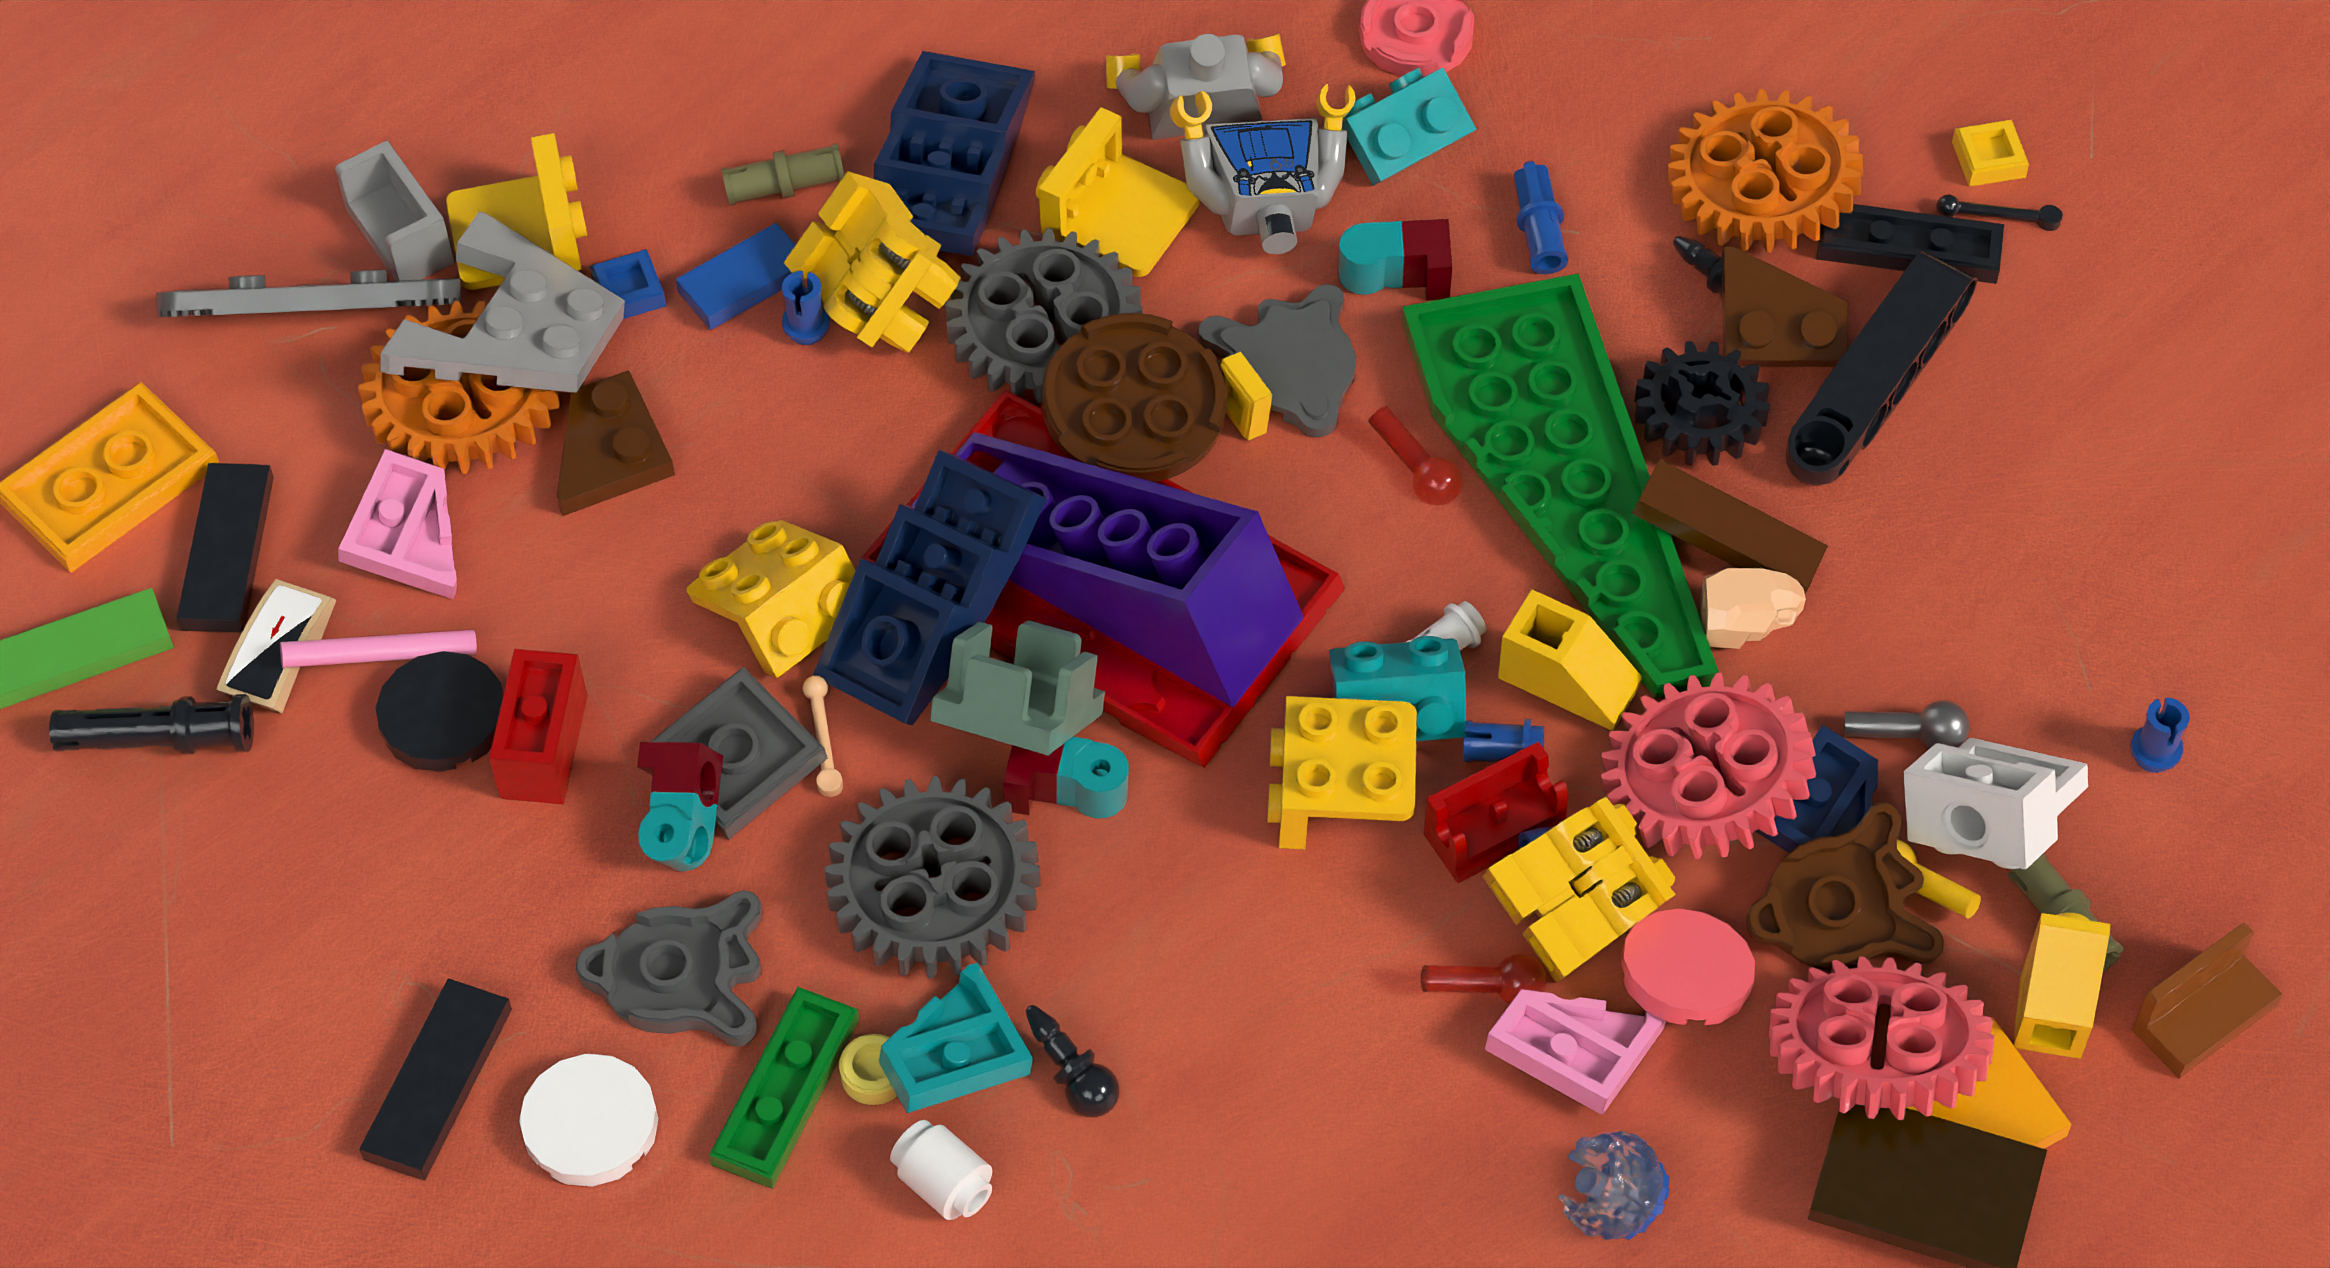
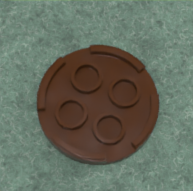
[1041,313,1228,482]

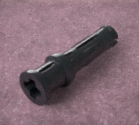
[49,694,254,755]

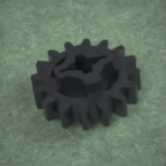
[1634,341,1770,466]

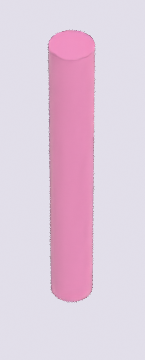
[280,630,477,668]

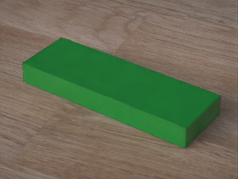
[709,986,860,1189]

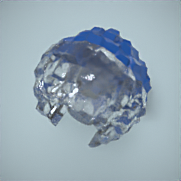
[1558,1131,1669,1240]

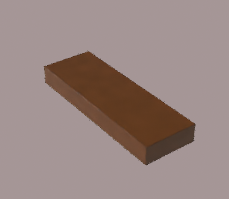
[1631,459,1828,593]

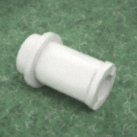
[1407,601,1487,651]

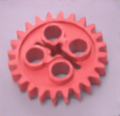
[1601,673,1816,860]
[1769,957,1995,1120]

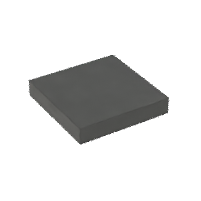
[650,667,828,840]

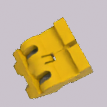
[784,171,961,353]
[1482,796,1676,983]

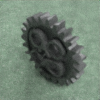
[945,228,1143,403]
[825,776,1041,979]

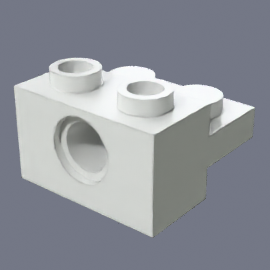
[1904,737,2088,869]

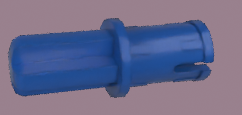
[1514,161,1568,275]

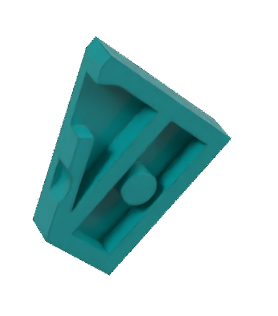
[879,962,1033,1113]

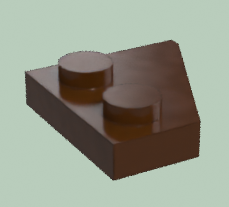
[1722,246,1848,367]
[557,370,675,516]

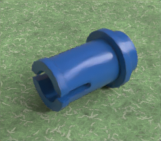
[782,271,830,345]
[2130,698,2190,773]
[1464,718,1545,763]

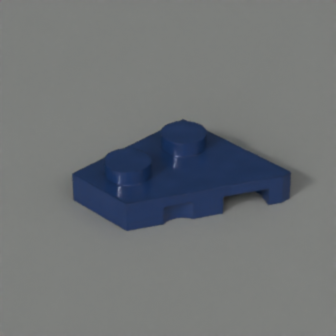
[1755,725,1878,853]

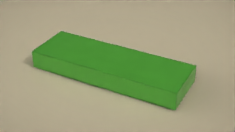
[0,588,174,709]

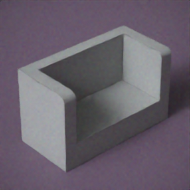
[335,140,454,281]

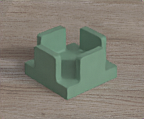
[930,620,1105,755]

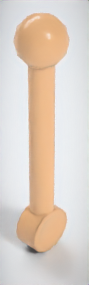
[803,676,843,797]

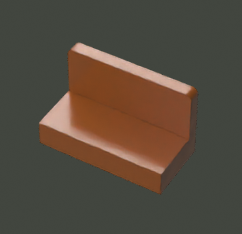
[2132,923,2282,1079]

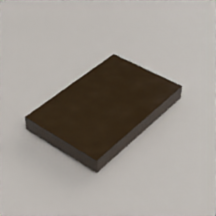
[1808,1104,2047,1268]

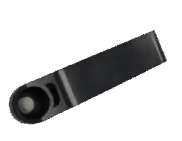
[1786,251,1977,486]

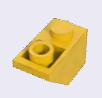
[1498,590,1642,731]
[2013,913,2110,1059]

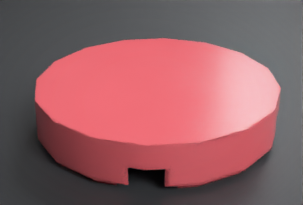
[1359,0,1475,77]
[1620,908,1755,1026]

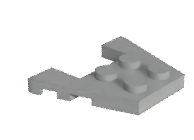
[380,211,625,393]

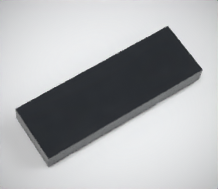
[1816,204,2004,284]
[177,463,274,633]
[359,978,512,1181]

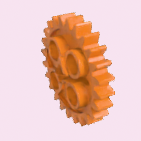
[1668,89,1863,253]
[358,301,560,474]

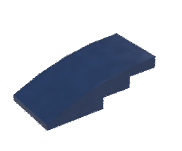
[874,51,1035,256]
[812,450,1047,726]

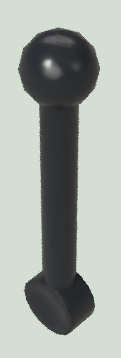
[1936,194,2063,231]

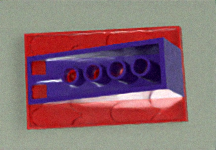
[860,389,1345,768]

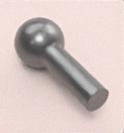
[1845,700,1970,748]

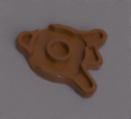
[1745,802,1944,970]

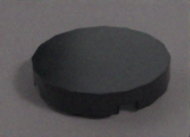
[376,651,503,772]

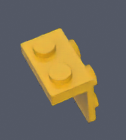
[1036,107,1200,277]
[446,133,587,290]
[686,520,856,678]
[1267,696,1417,850]

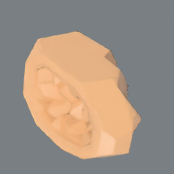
[1700,568,1806,649]

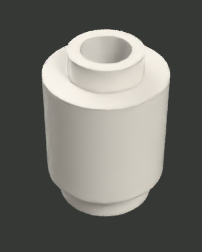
[890,1120,992,1220]

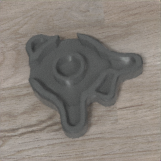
[1198,284,1356,437]
[576,890,763,1047]

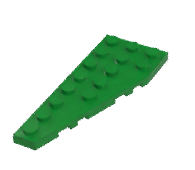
[1402,273,1719,698]

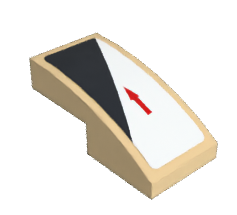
[216,579,336,713]

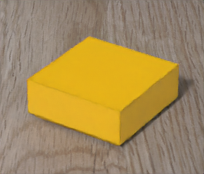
[1952,119,2029,187]
[1220,352,1273,441]

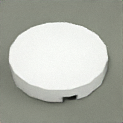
[519,1054,659,1187]

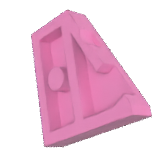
[338,449,457,600]
[1485,989,1666,1115]

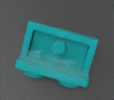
[1342,67,1477,186]
[1329,636,1466,741]

